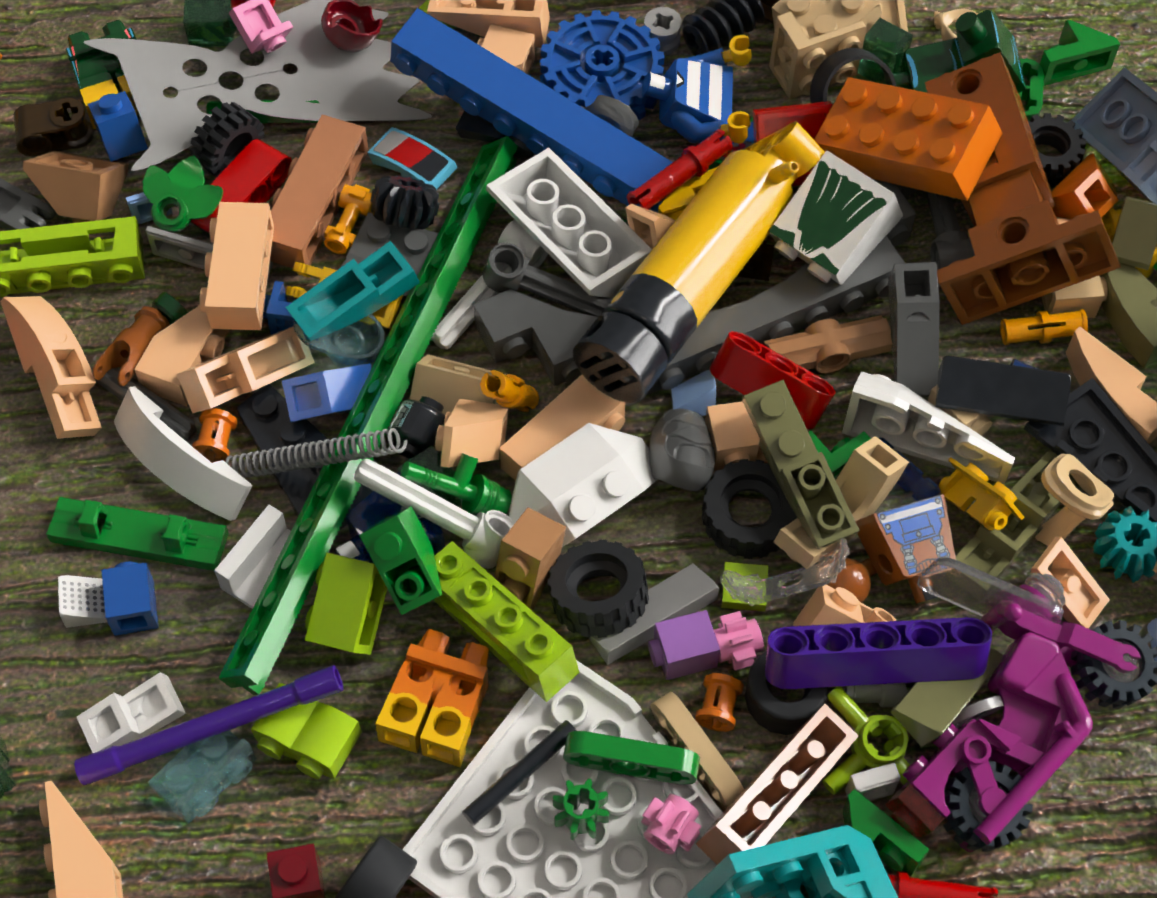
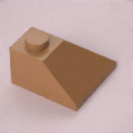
[23,151,129,223]

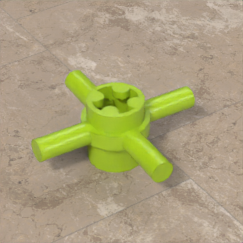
[822,686,910,795]

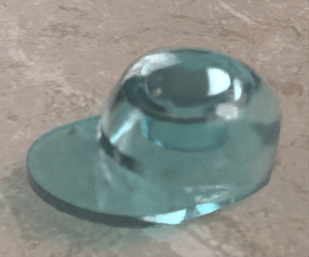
[293,314,385,368]

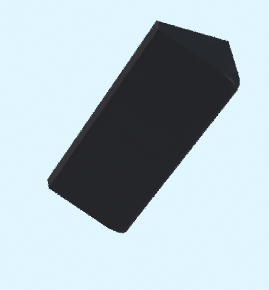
[935,355,1071,426]

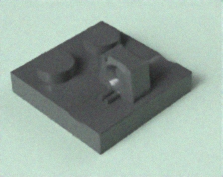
[341,212,439,304]

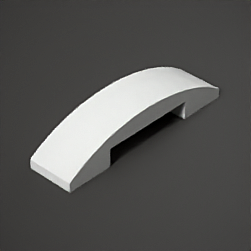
[114,386,253,521]

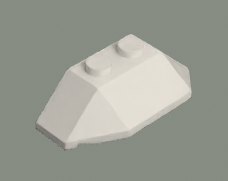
[509,423,658,547]

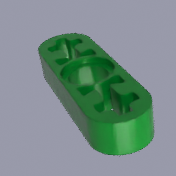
[563,731,700,785]

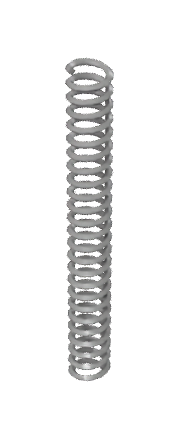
[225,428,408,478]

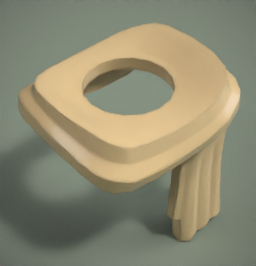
[1035,454,1114,546]

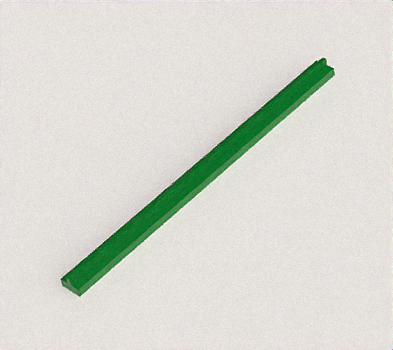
[218,136,518,695]

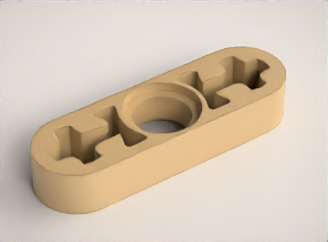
[650,691,744,811]

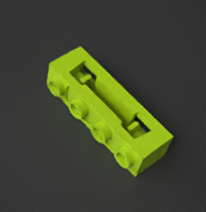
[0,216,145,297]
[433,541,580,702]

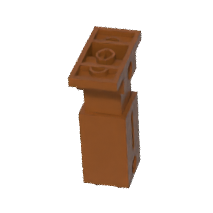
[925,52,1121,325]

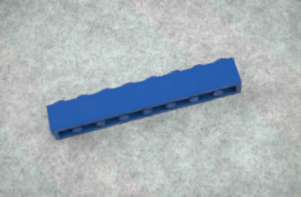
[390,8,673,213]

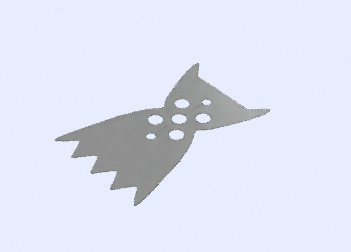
[83,0,432,171]

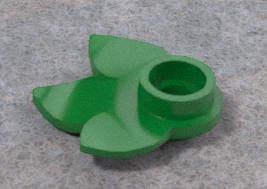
[143,156,223,233]

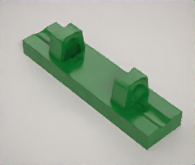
[46,497,229,571]

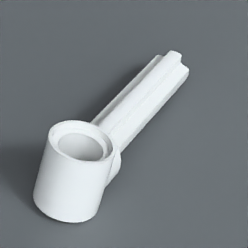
[431,220,548,349]
[354,459,515,569]

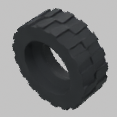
[702,459,797,559]
[548,540,649,638]

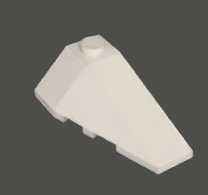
[842,371,1015,485]

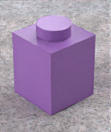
[648,610,720,680]

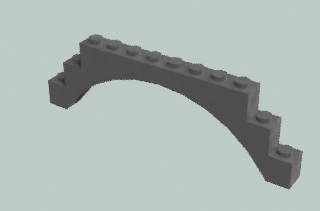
[473,179,917,406]

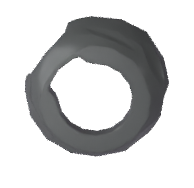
[581,95,639,137]

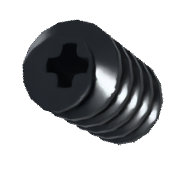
[681,0,765,56]

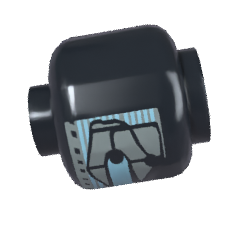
[388,396,445,462]

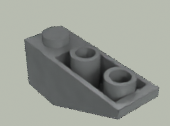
[888,262,939,397]

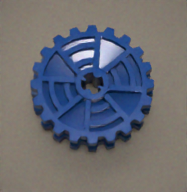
[540,10,665,125]

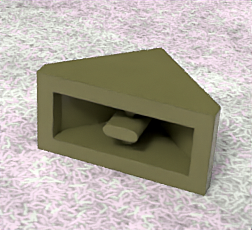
[1112,196,1157,270]

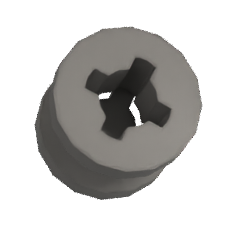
[644,7,682,56]

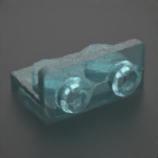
[148,730,256,824]

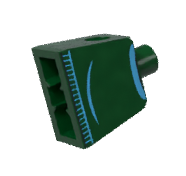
[955,10,1026,93]
[881,38,964,92]

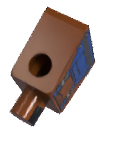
[855,494,956,604]

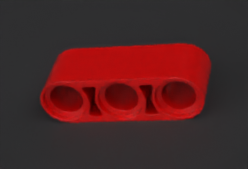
[191,139,292,234]
[709,331,835,429]

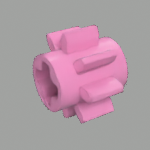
[714,611,764,670]
[641,794,701,855]

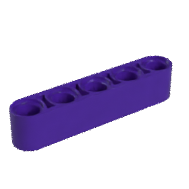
[765,617,992,689]

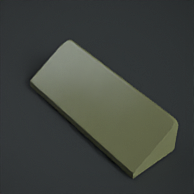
[891,648,1003,746]

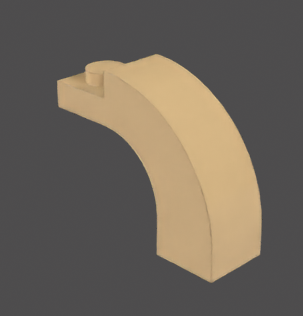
[774,436,909,569]

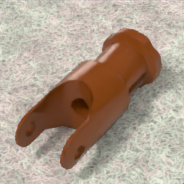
[93,306,170,386]

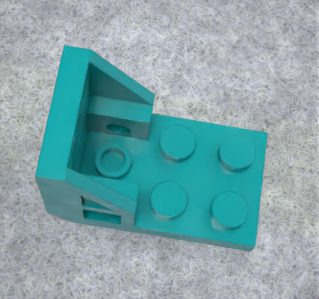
[687,825,898,898]

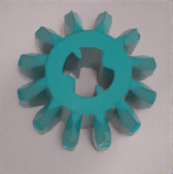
[1093,506,1157,583]

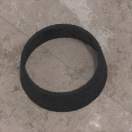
[810,48,896,103]

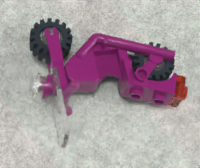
[885,557,1157,853]

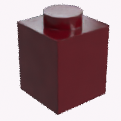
[266,843,326,898]

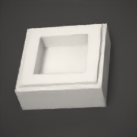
[845,762,900,801]

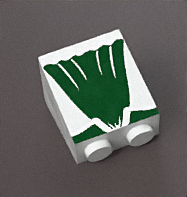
[769,150,903,285]

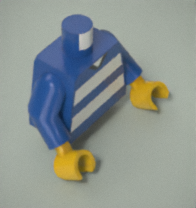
[642,35,752,144]

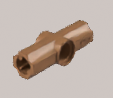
[763,315,893,374]

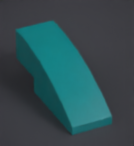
[285,241,420,341]

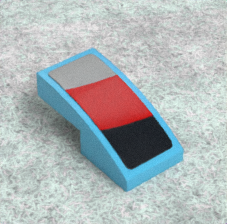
[367,127,458,190]

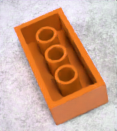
[814,77,1003,201]

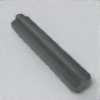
[92,367,197,442]

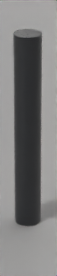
[462,720,577,826]

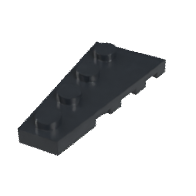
[1024,378,1157,522]
[236,384,381,533]

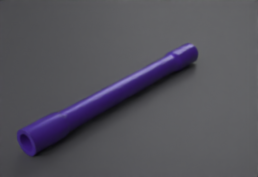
[74,665,344,786]

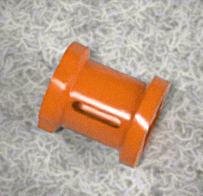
[192,408,238,463]
[695,673,744,732]

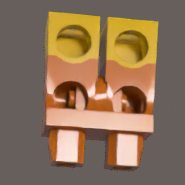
[375,629,489,768]

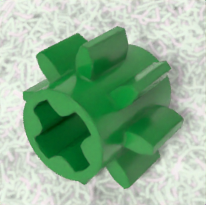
[553,778,610,840]

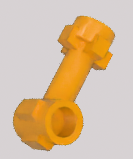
[324,184,372,254]

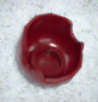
[321,0,383,52]

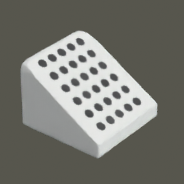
[58,575,107,628]

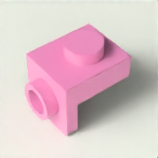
[229,0,293,54]

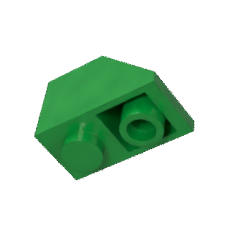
[359,506,442,615]

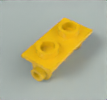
[939,457,1025,530]

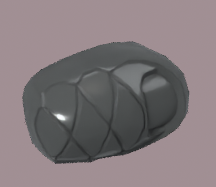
[649,409,715,491]

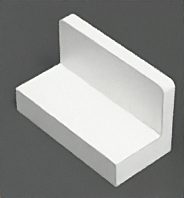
[214,505,291,609]

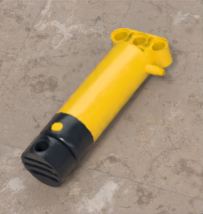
[573,121,825,403]

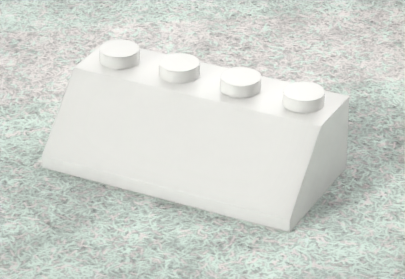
[486,148,652,298]

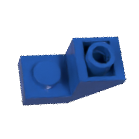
[281,363,372,422]

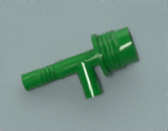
[401,453,512,516]

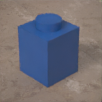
[88,91,148,162]
[101,561,159,636]

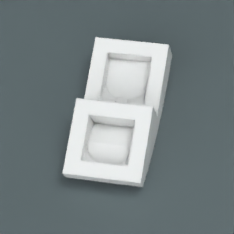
[77,672,186,753]

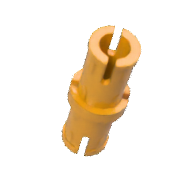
[1000,309,1088,345]
[480,370,539,412]

